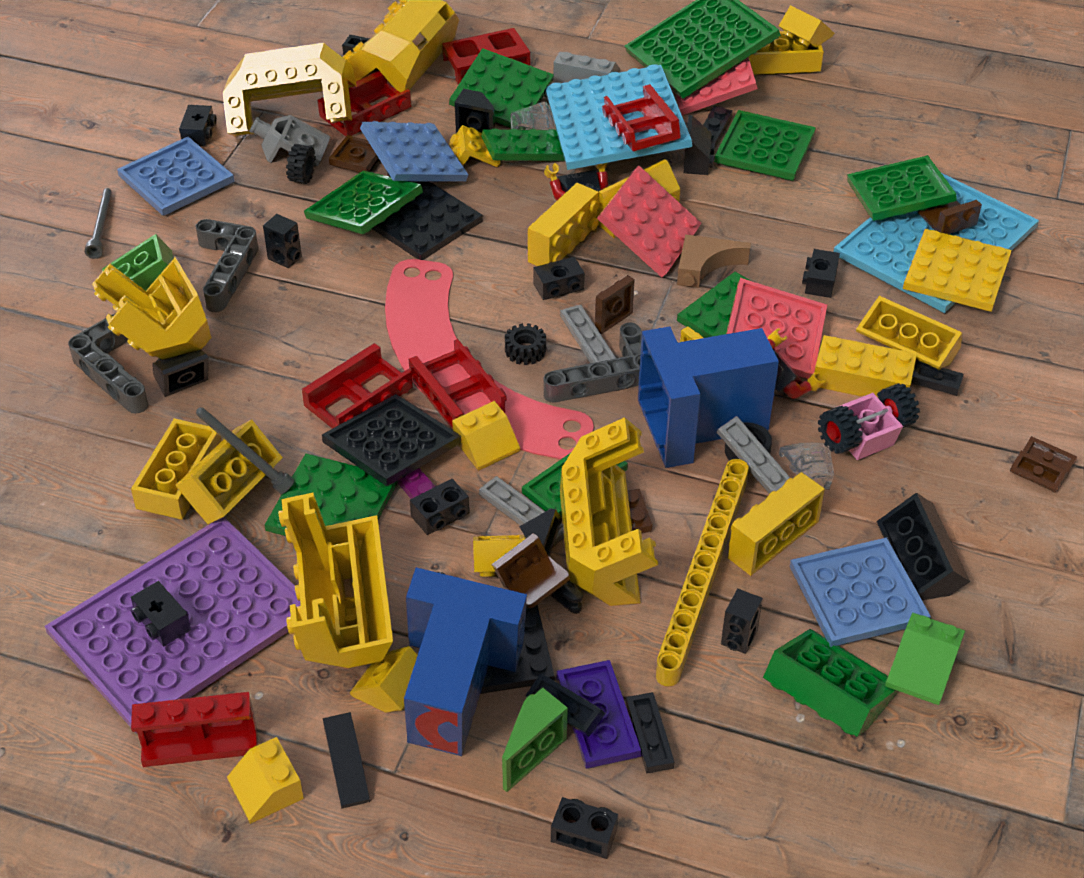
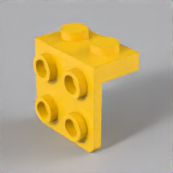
[449,125,500,167]

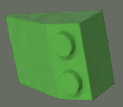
[102,234,174,291]
[885,612,965,705]
[502,688,567,792]

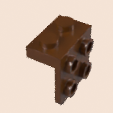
[918,200,982,234]
[492,533,570,608]

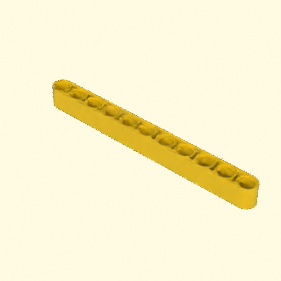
[656,459,749,687]

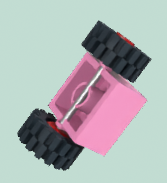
[818,383,920,460]

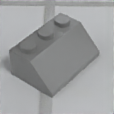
[553,52,620,83]

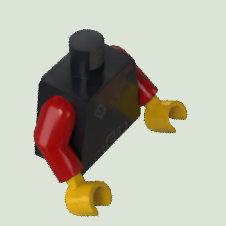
[544,163,608,201]
[768,328,825,399]

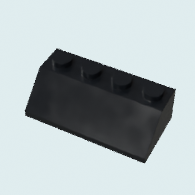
[876,493,970,600]

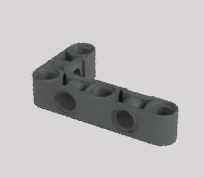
[195,219,258,312]
[68,313,148,414]
[543,322,642,403]

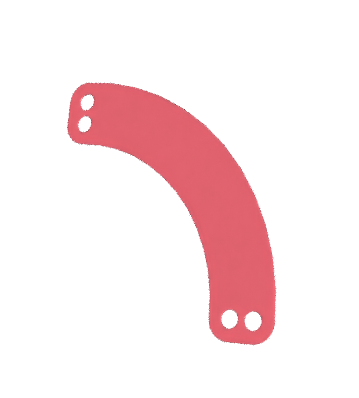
[385,259,594,459]

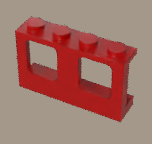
[442,28,531,84]
[317,71,411,136]
[602,84,681,151]
[408,339,507,430]
[302,343,413,429]
[131,692,258,767]

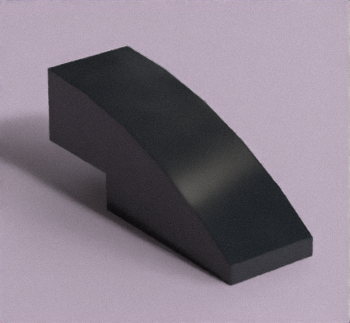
[323,712,370,809]

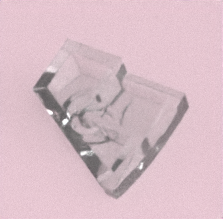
[510,102,554,130]
[779,443,834,490]

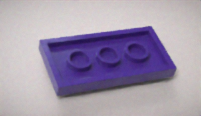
[557,660,641,769]

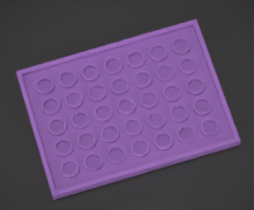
[45,517,301,733]

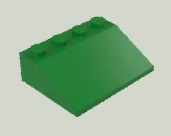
[763,629,899,737]

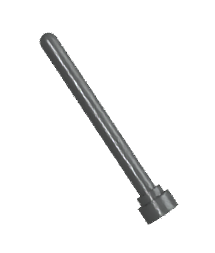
[84,188,112,259]
[196,407,294,494]

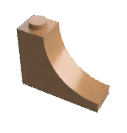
[677,234,751,288]

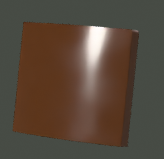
[1010,436,1077,492]

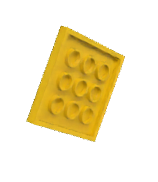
[903,229,1012,312]

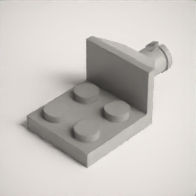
[249,115,330,166]

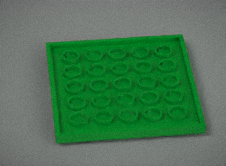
[624,0,781,99]

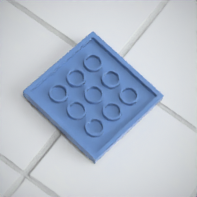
[360,121,468,181]
[117,137,235,216]
[789,538,931,647]

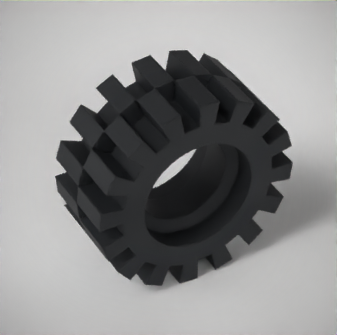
[286,144,316,184]
[505,323,546,365]

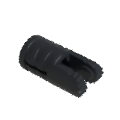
[550,581,583,614]

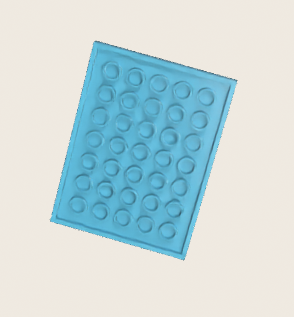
[546,65,692,170]
[833,173,1039,313]

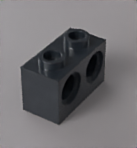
[263,214,302,268]
[410,478,470,535]
[721,588,763,654]
[551,797,618,859]

